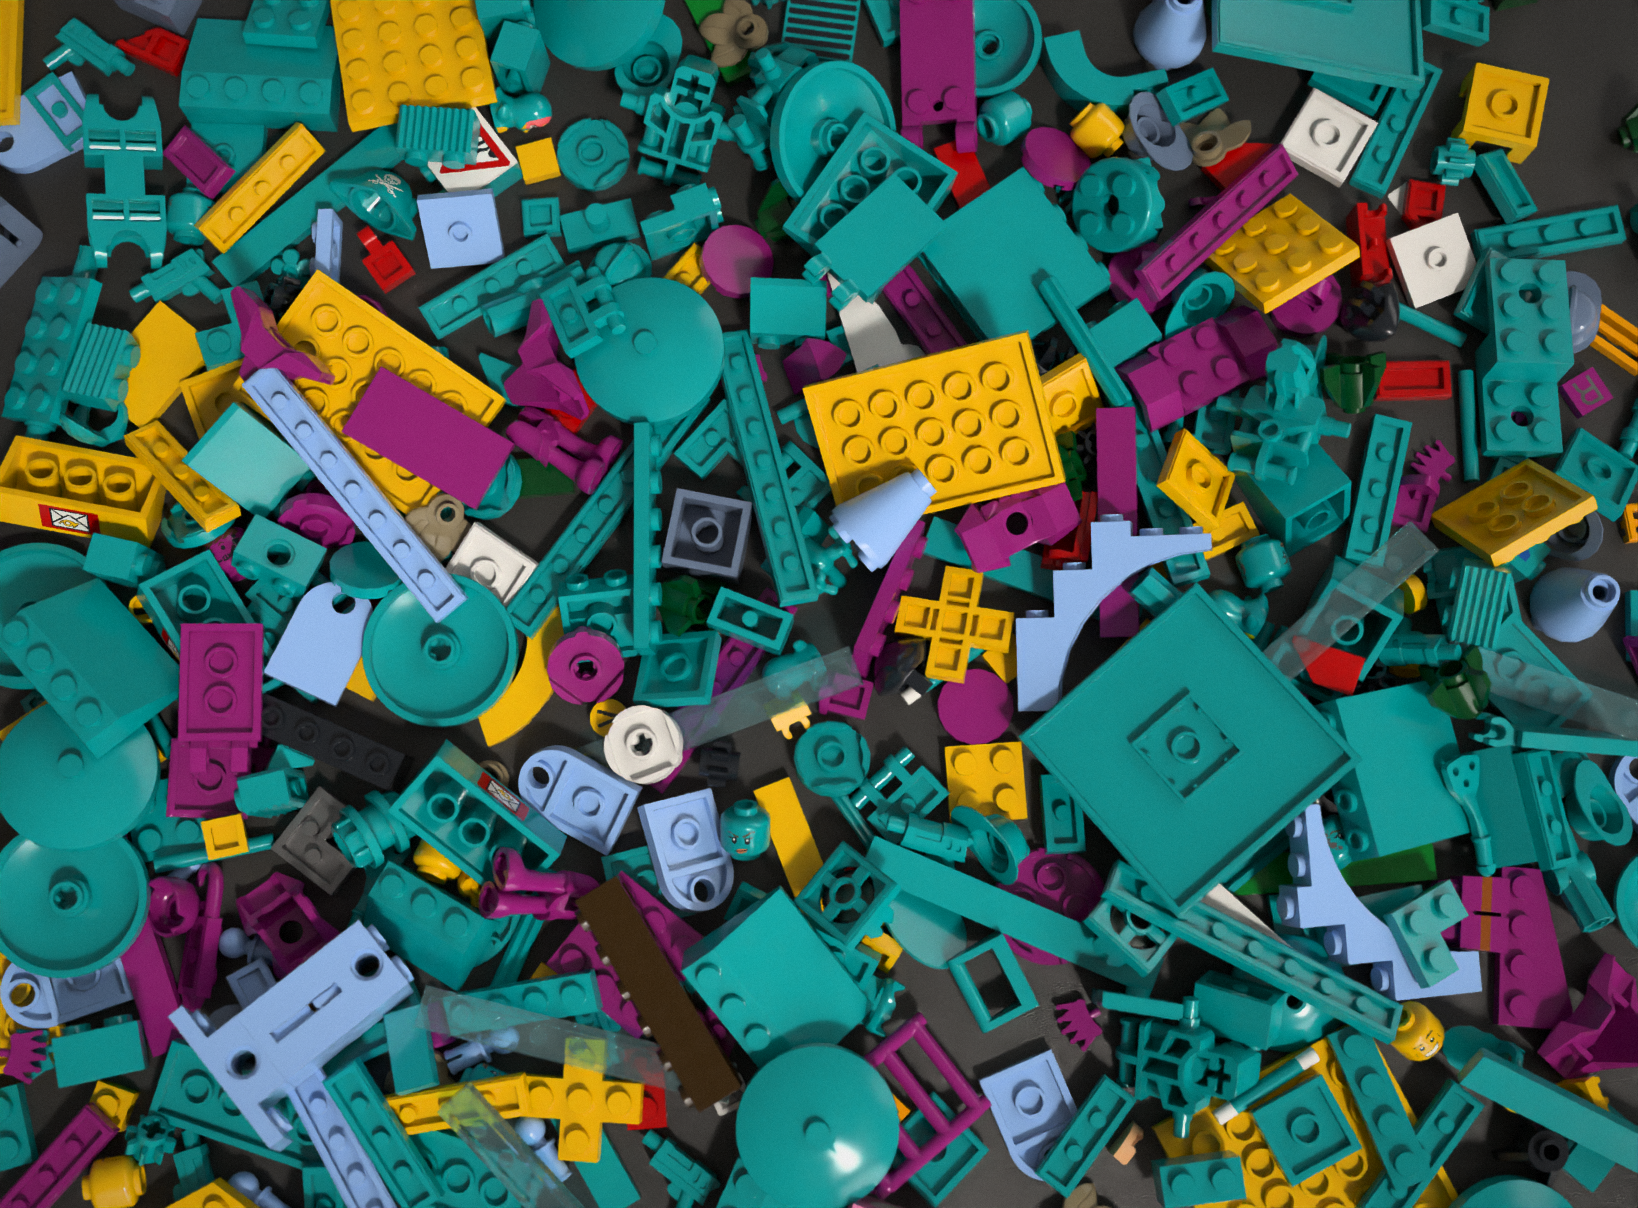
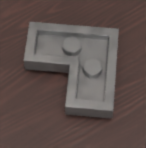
[270,786,356,895]

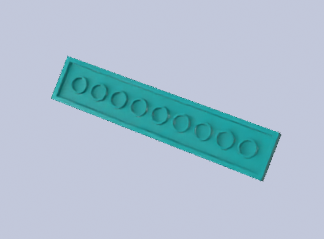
[147,1038,547,1208]

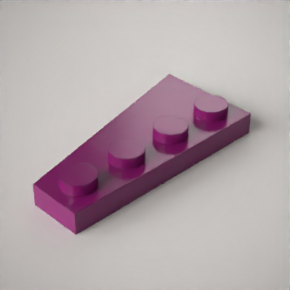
[851,520,929,680]
[1493,867,1573,1029]

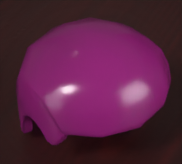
[149,876,200,938]

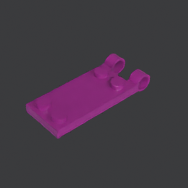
[900,0,978,153]

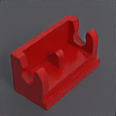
[1346,203,1393,288]
[1040,491,1098,570]

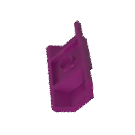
[1114,305,1278,433]

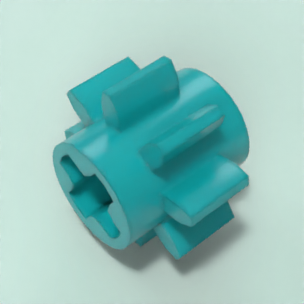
[1430,138,1476,186]
[125,1114,177,1166]

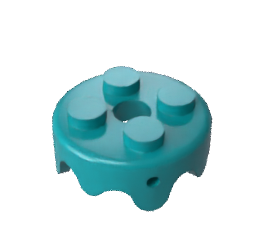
[1071,157,1165,253]

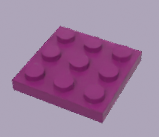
[546,871,704,1040]

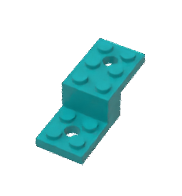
[1475,258,1574,458]

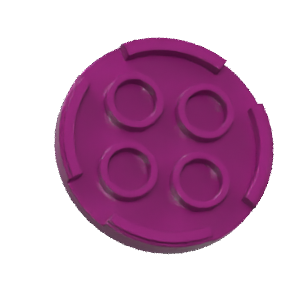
[994,848,1104,965]

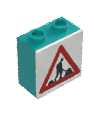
[418,107,523,198]

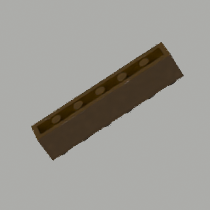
[574,875,743,1113]

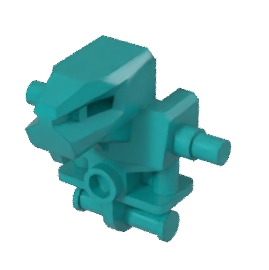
[728,41,820,171]
[620,55,737,186]
[1216,338,1351,485]
[1115,996,1262,1139]

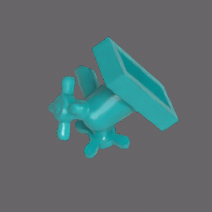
[760,506,858,595]

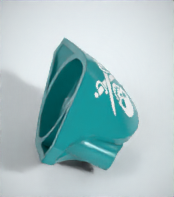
[329,170,419,241]

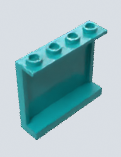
[917,167,1111,341]
[1314,681,1471,862]

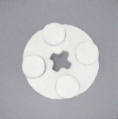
[604,705,683,784]

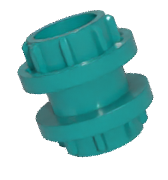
[331,790,416,869]

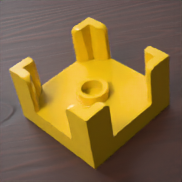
[1451,62,1550,164]

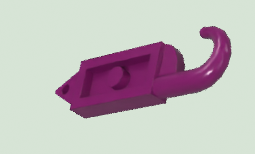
[177,862,224,1012]

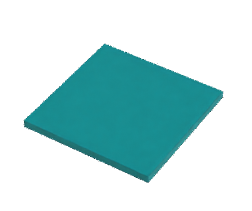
[1212,0,1425,92]
[1018,582,1363,919]

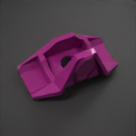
[230,286,335,385]
[504,299,590,420]
[954,482,1082,573]
[236,872,341,980]
[1537,952,1638,1080]

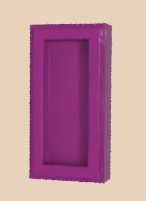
[163,125,236,200]

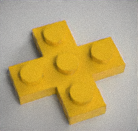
[895,566,1015,684]
[522,1036,644,1163]

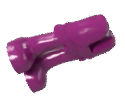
[505,406,623,495]
[479,847,600,920]

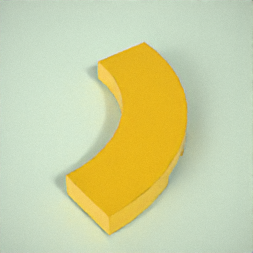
[478,604,564,747]

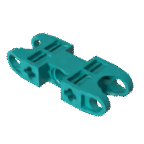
[82,94,167,269]

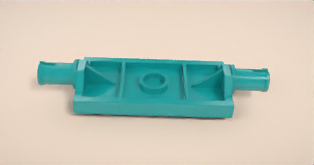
[1,245,102,441]

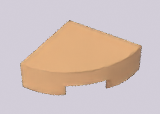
[1107,1120,1144,1165]

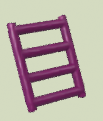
[863,1012,992,1201]

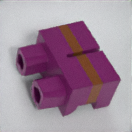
[1431,876,1510,954]

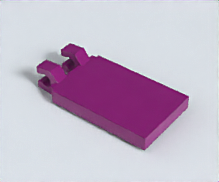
[178,623,264,775]

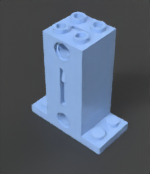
[168,920,414,1152]

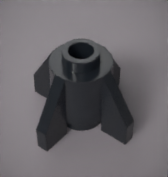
[1492,1113,1575,1187]

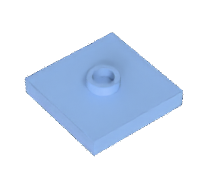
[417,188,505,269]

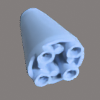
[1133,0,1206,71]
[829,468,937,572]
[1530,567,1620,643]

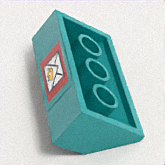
[137,549,285,696]
[388,739,567,894]

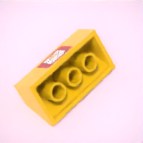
[0,435,166,548]

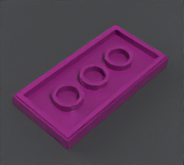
[341,366,515,510]

